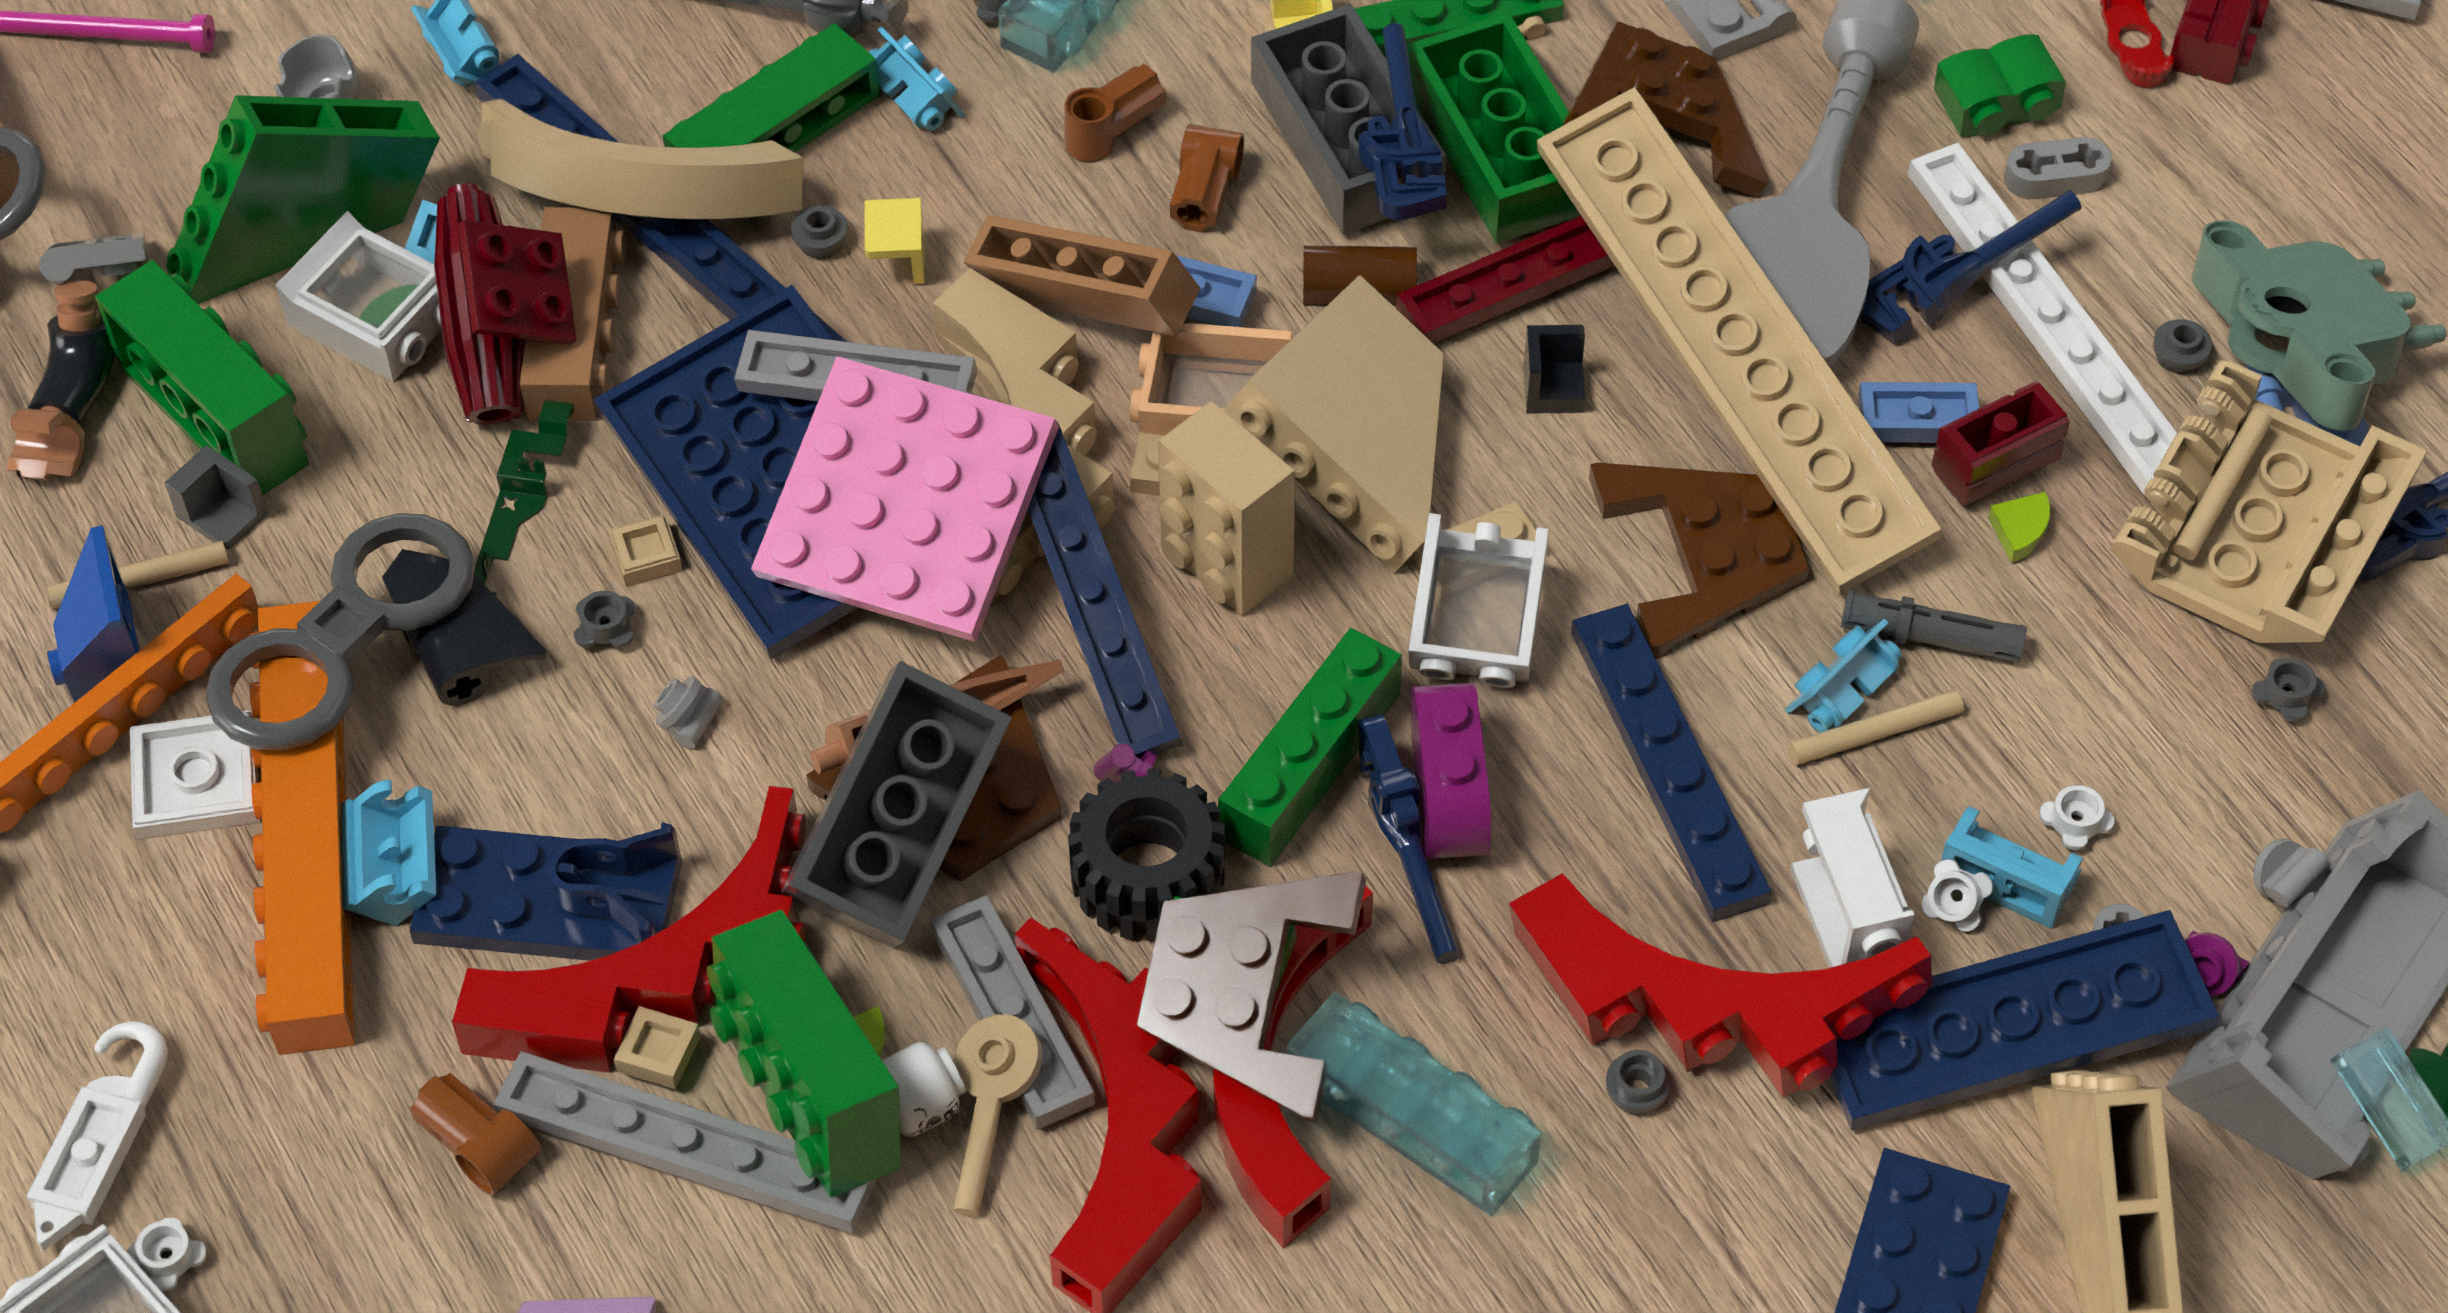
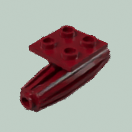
[434,183,577,425]

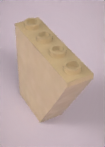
[1224,275,1444,573]
[2032,1070,2183,1313]

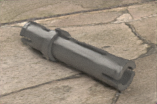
[1840,590,2027,664]

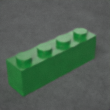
[663,23,880,153]
[1218,627,1402,867]

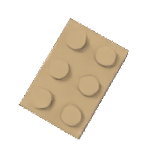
[1158,401,1295,617]

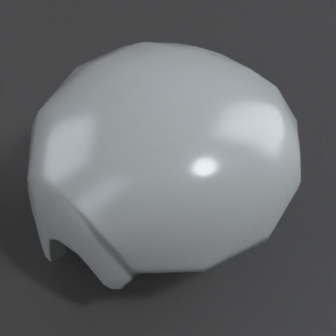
[274,34,359,99]

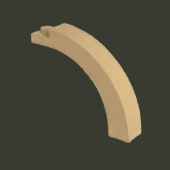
[478,99,803,219]

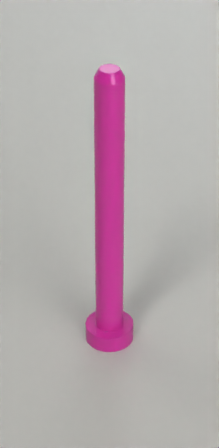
[0,10,215,53]

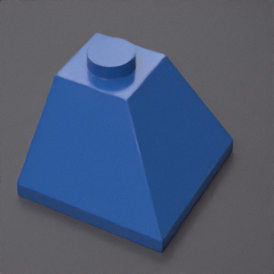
[47,525,140,703]

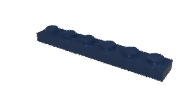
[1028,421,1183,759]
[1571,603,1772,922]

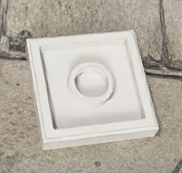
[130,710,261,840]

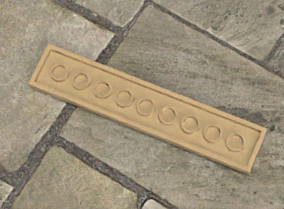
[1537,87,1942,595]

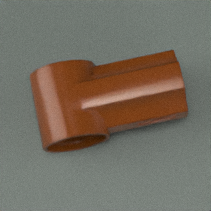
[1064,64,1166,162]
[1170,124,1245,232]
[410,1073,541,1196]

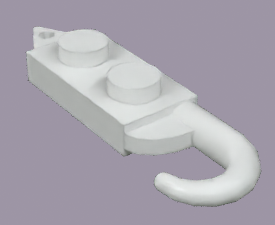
[26,1021,168,1251]

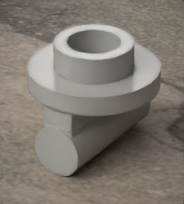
[654,676,723,749]
[2254,838,2330,908]

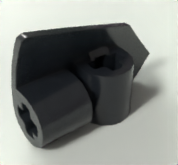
[382,549,547,706]

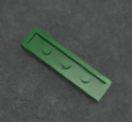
[1354,0,1564,58]

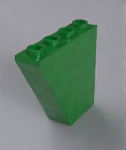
[166,95,440,304]

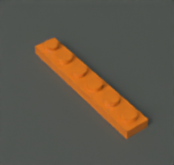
[0,573,259,833]

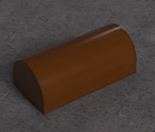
[1303,245,1417,306]

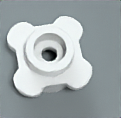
[2039,785,2114,850]
[1922,859,1994,931]
[127,1218,207,1292]

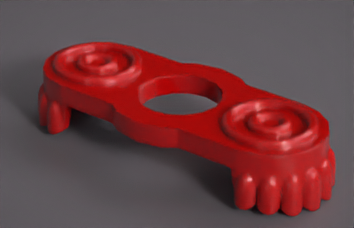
[2100,0,2174,87]

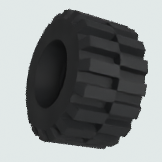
[1068,769,1225,941]

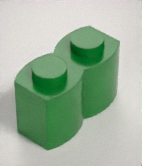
[1934,34,2066,137]

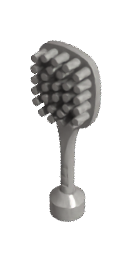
[1724,0,1920,366]

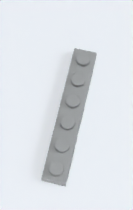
[493,1051,878,1234]

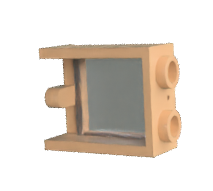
[1130,323,1293,435]

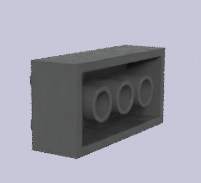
[1251,4,1446,235]
[781,661,1012,948]

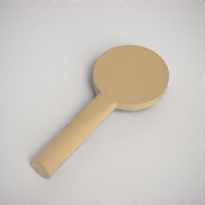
[953,1014,1043,1217]

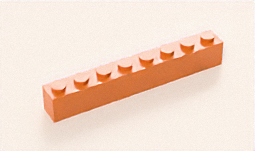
[249,601,355,1055]

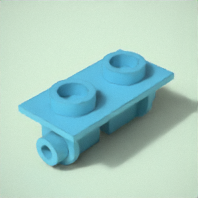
[410,0,499,87]
[869,26,965,131]
[1784,618,1902,732]

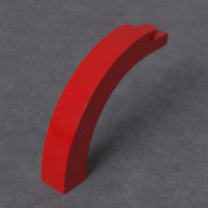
[1213,886,1373,1248]

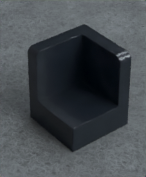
[1523,325,1585,414]

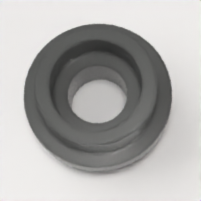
[791,205,848,259]
[2153,319,2212,374]
[1606,1050,1670,1113]

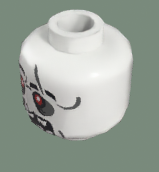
[882,1042,966,1137]

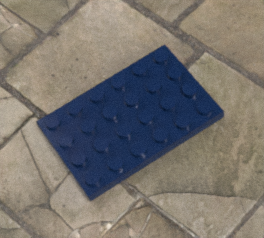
[594,285,859,660]

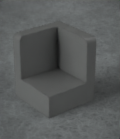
[165,445,268,550]

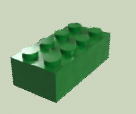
[1408,12,1581,243]
[95,259,309,496]
[707,909,901,1198]

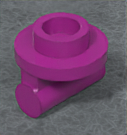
[1093,744,1157,783]
[2185,930,2250,996]

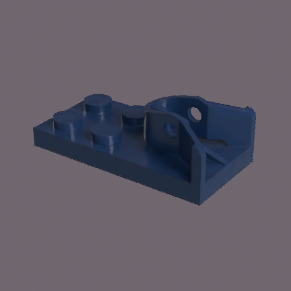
[409,822,682,961]

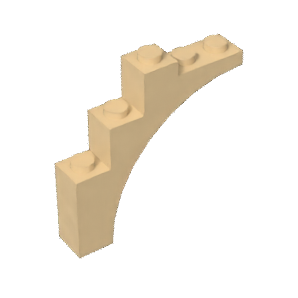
[933,268,1115,603]

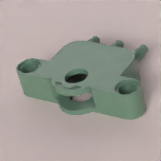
[2192,220,2447,431]

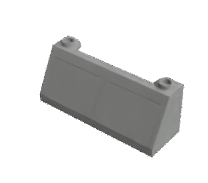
[2166,790,2448,1179]

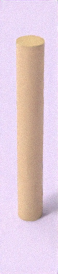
[2173,408,2273,560]
[47,540,229,609]
[1788,690,1964,766]

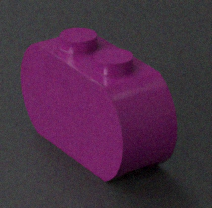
[1411,683,1491,859]

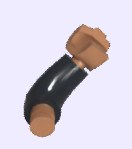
[6,280,115,480]

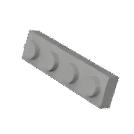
[734,330,977,401]
[930,895,1095,1130]

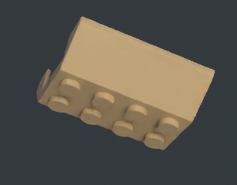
[2111,361,2428,643]

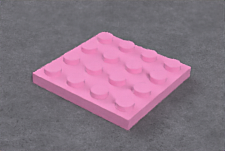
[751,356,1059,642]

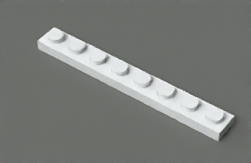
[1907,143,2177,497]

